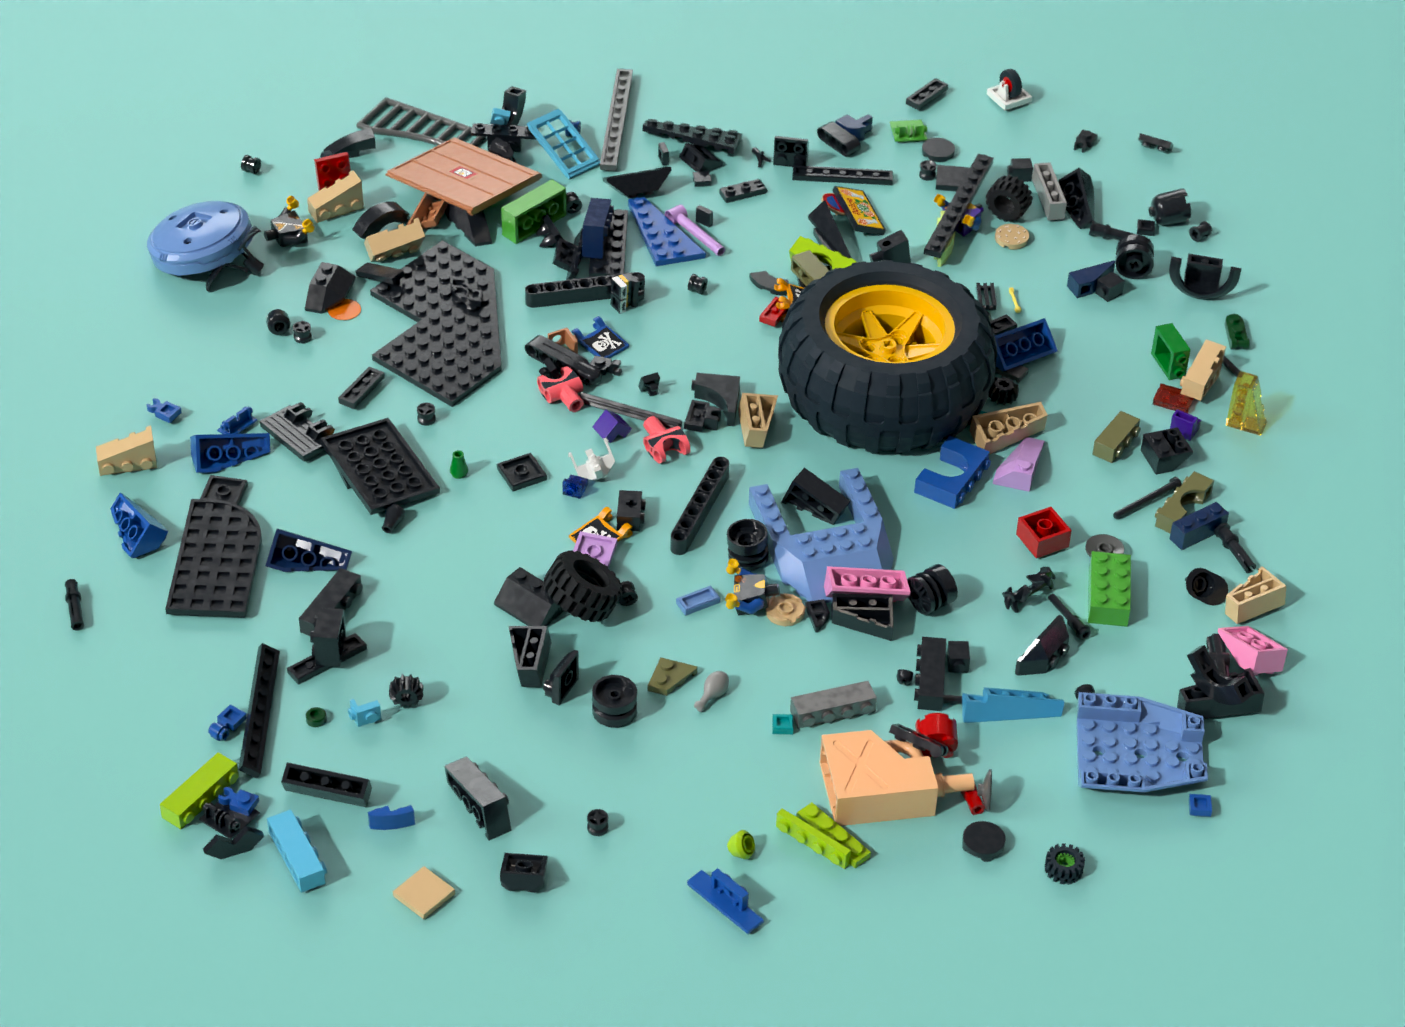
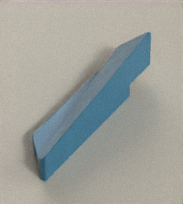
[962,687,1065,723]

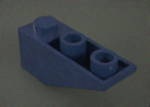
[1067,260,1115,298]

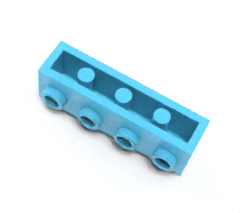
[267,809,327,893]

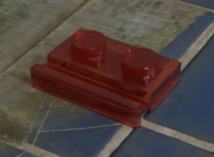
[1152,383,1194,413]

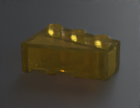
[1226,371,1267,436]

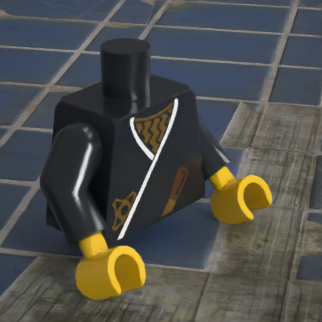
[264,195,314,247]

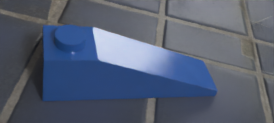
[190,433,270,473]

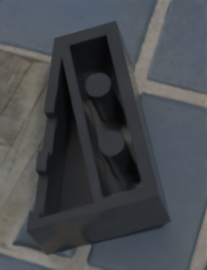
[831,593,893,641]

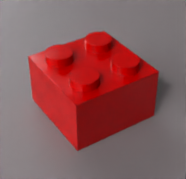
[1016,507,1072,558]

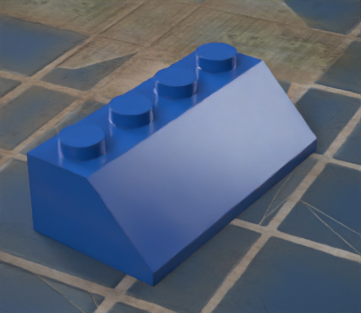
[995,318,1058,371]

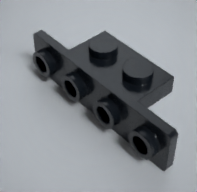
[471,123,539,152]
[552,228,583,280]

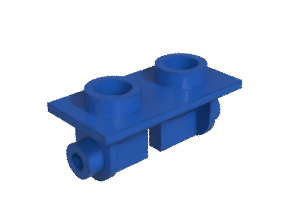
[217,406,258,434]

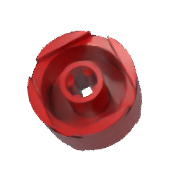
[915,713,958,758]

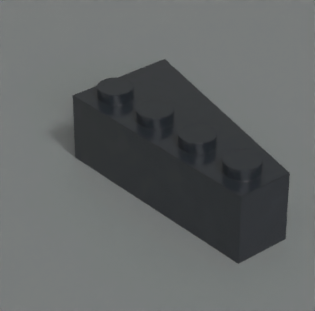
[1177,668,1264,719]

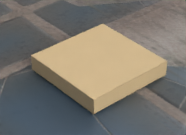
[393,866,455,919]

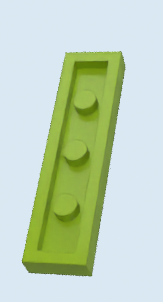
[796,802,871,868]
[776,808,851,869]

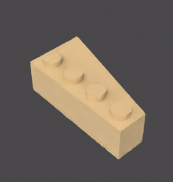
[969,402,1048,454]

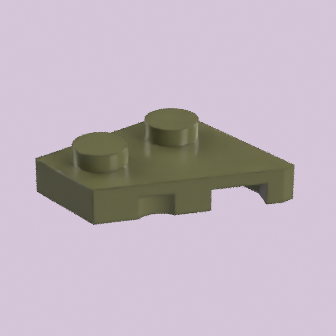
[648,657,697,696]

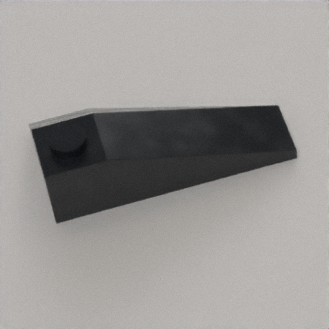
[1058,168,1094,229]

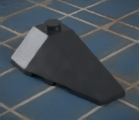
[445,202,492,247]

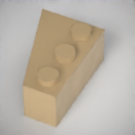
[307,170,364,223]
[364,218,425,262]
[738,393,778,448]
[96,425,157,476]

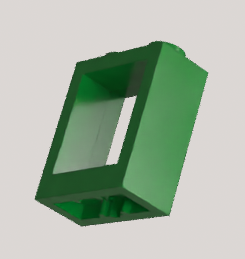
[1151,323,1191,380]

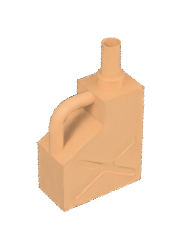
[819,730,975,826]

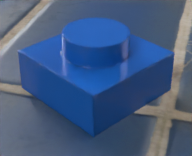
[1188,794,1212,817]

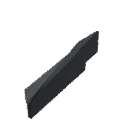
[808,201,851,258]

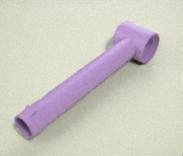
[665,204,725,256]

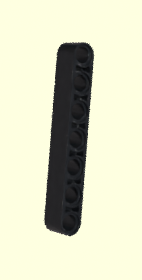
[525,272,645,308]
[670,457,729,555]

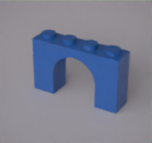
[914,436,991,509]

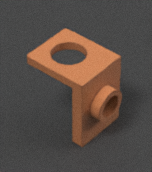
[548,328,578,354]

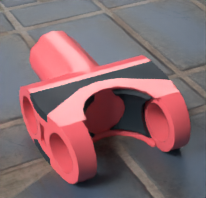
[537,366,584,412]
[643,416,691,464]

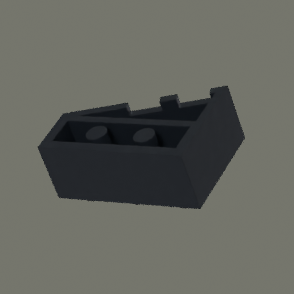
[781,467,850,525]
[508,626,552,687]

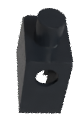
[869,230,911,264]

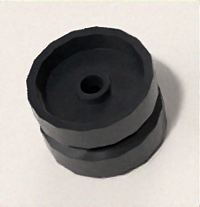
[1115,234,1154,279]
[592,675,637,727]

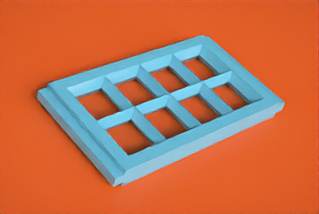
[527,108,600,179]

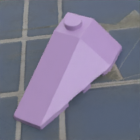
[993,437,1044,492]

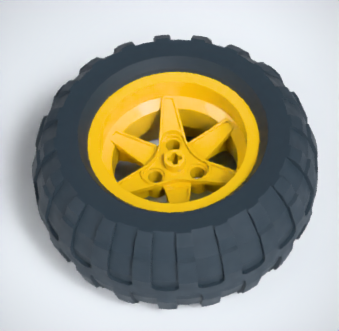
[778,260,997,453]

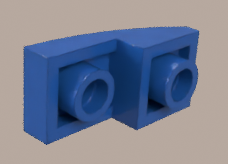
[368,805,415,830]

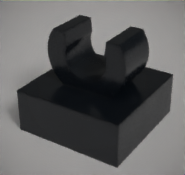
[539,358,561,379]
[638,372,660,396]

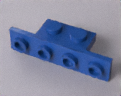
[687,868,764,934]

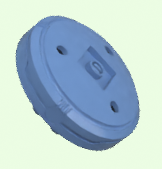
[147,201,253,276]

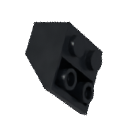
[773,136,809,167]
[1141,427,1193,475]

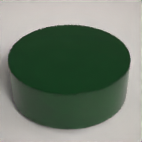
[305,707,327,727]

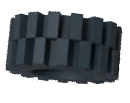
[1044,843,1085,885]

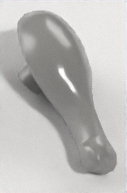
[694,671,729,712]

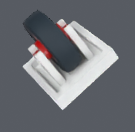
[987,69,1032,111]

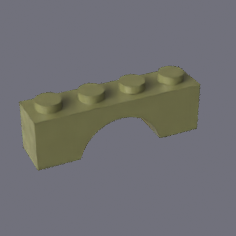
[1155,471,1214,533]

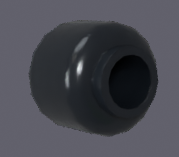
[266,309,290,335]

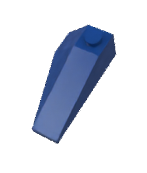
[110,492,168,558]

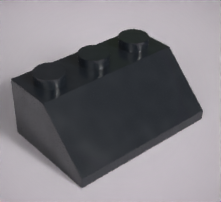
[494,567,564,626]

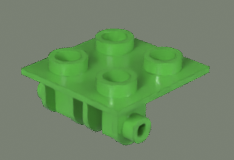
[889,119,927,142]

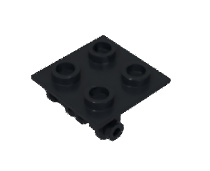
[199,795,260,839]

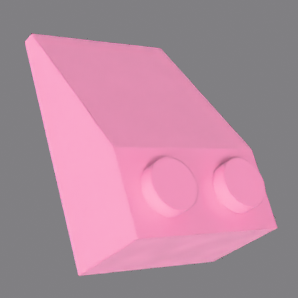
[1217,626,1288,676]

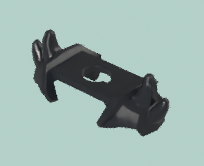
[1002,567,1056,613]

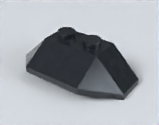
[603,166,672,198]
[305,262,356,314]
[1015,615,1070,676]

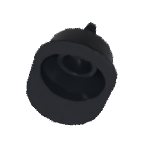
[1184,568,1228,606]

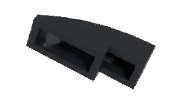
[323,128,376,158]

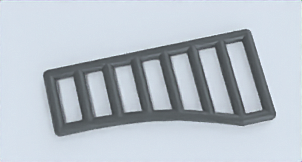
[356,97,486,146]

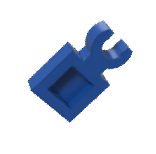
[147,398,182,423]
[218,787,259,816]

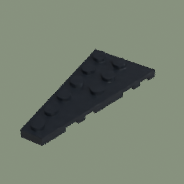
[642,119,742,154]

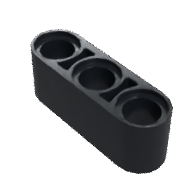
[817,121,861,157]

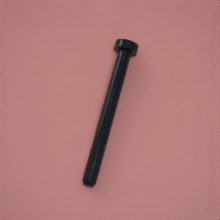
[1113,477,1182,519]

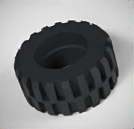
[544,550,623,622]

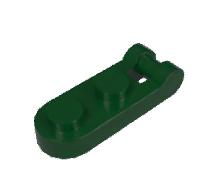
[1225,314,1250,349]

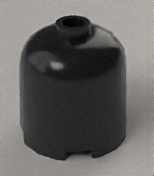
[1148,188,1191,225]

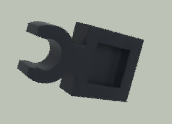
[1074,130,1098,153]

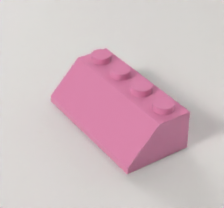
[824,566,910,602]

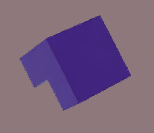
[592,409,632,443]
[1170,409,1201,441]

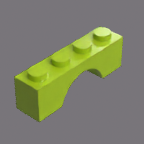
[789,236,856,269]

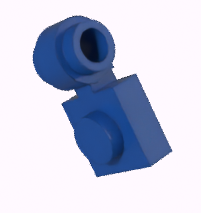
[208,704,247,741]

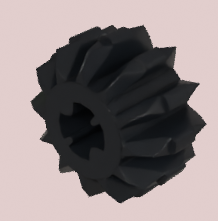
[988,376,1019,406]
[389,673,424,708]

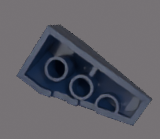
[265,528,352,572]

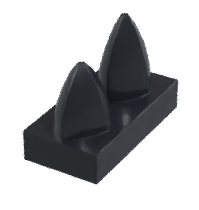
[536,214,563,247]

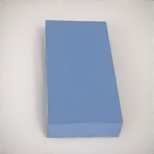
[676,586,720,616]

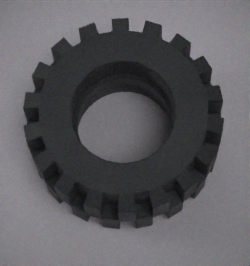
[986,175,1033,222]

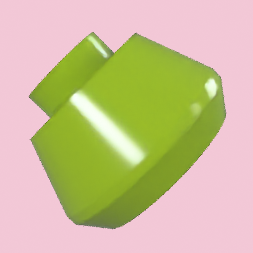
[727,830,755,859]

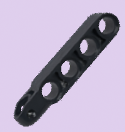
[524,335,602,385]

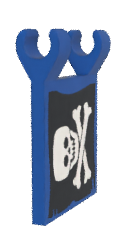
[571,316,629,358]

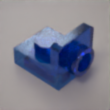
[562,475,588,499]

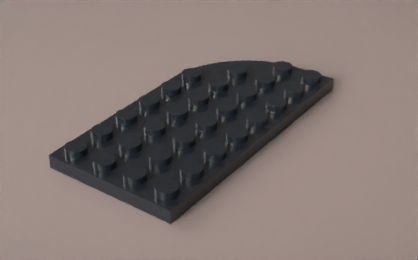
[165,499,262,617]

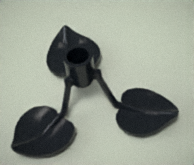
[206,226,264,292]

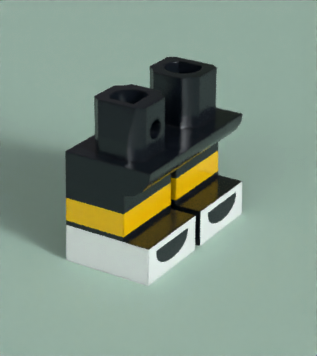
[610,272,645,314]

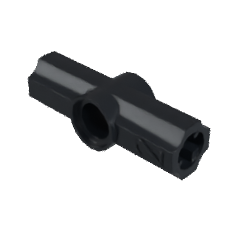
[1206,634,1230,677]

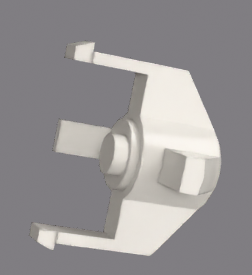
[568,438,615,480]

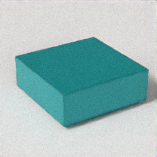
[772,714,793,735]

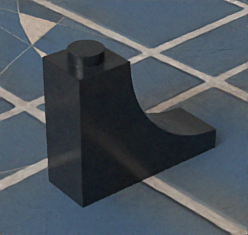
[691,373,740,426]

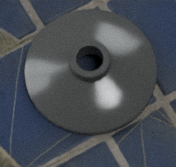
[1085,534,1124,557]
[978,769,992,812]

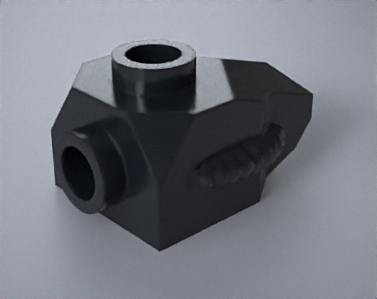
[488,137,517,163]

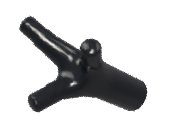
[752,147,771,168]

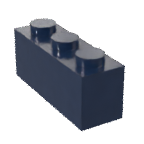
[1169,502,1229,550]

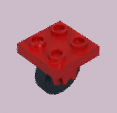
[314,150,351,191]

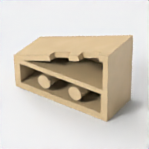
[1180,339,1226,401]
[1225,566,1286,624]

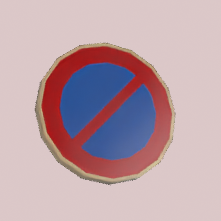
[821,193,845,215]

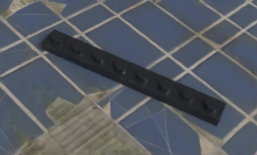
[238,643,280,778]

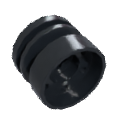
[727,519,769,571]
[907,564,958,615]

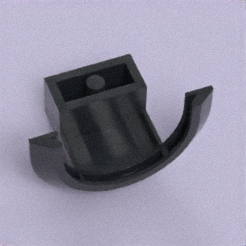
[1169,253,1242,299]

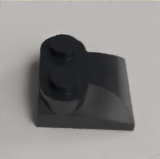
[543,650,579,705]
[500,853,548,893]

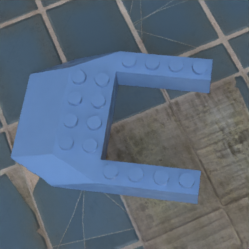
[749,468,894,603]

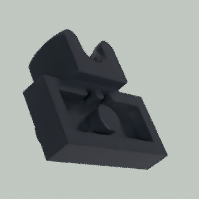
[684,400,721,432]

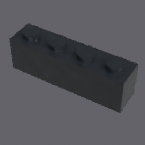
[299,568,363,636]
[914,636,946,711]
[281,762,372,808]

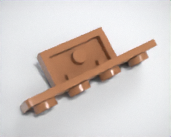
[406,193,448,229]

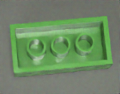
[501,179,566,244]
[1088,551,1131,627]

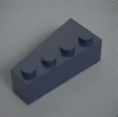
[582,198,614,259]

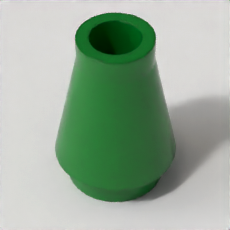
[449,450,468,479]

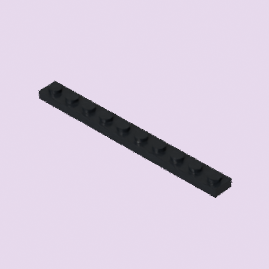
[924,154,994,258]

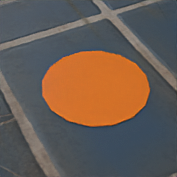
[328,299,361,320]

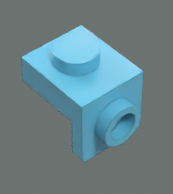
[490,108,511,125]
[348,699,381,727]

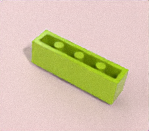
[160,752,239,830]

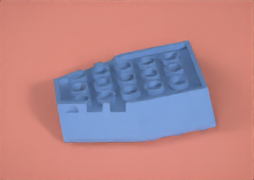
[1076,692,1208,792]

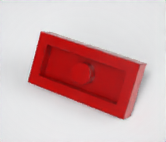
[759,296,787,327]

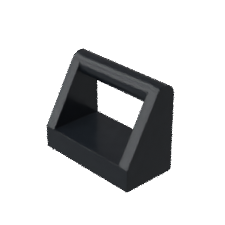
[679,143,723,172]

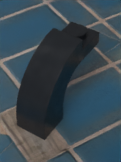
[493,86,526,126]
[352,201,411,239]
[1187,645,1254,705]

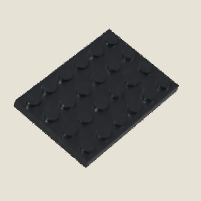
[320,418,440,515]

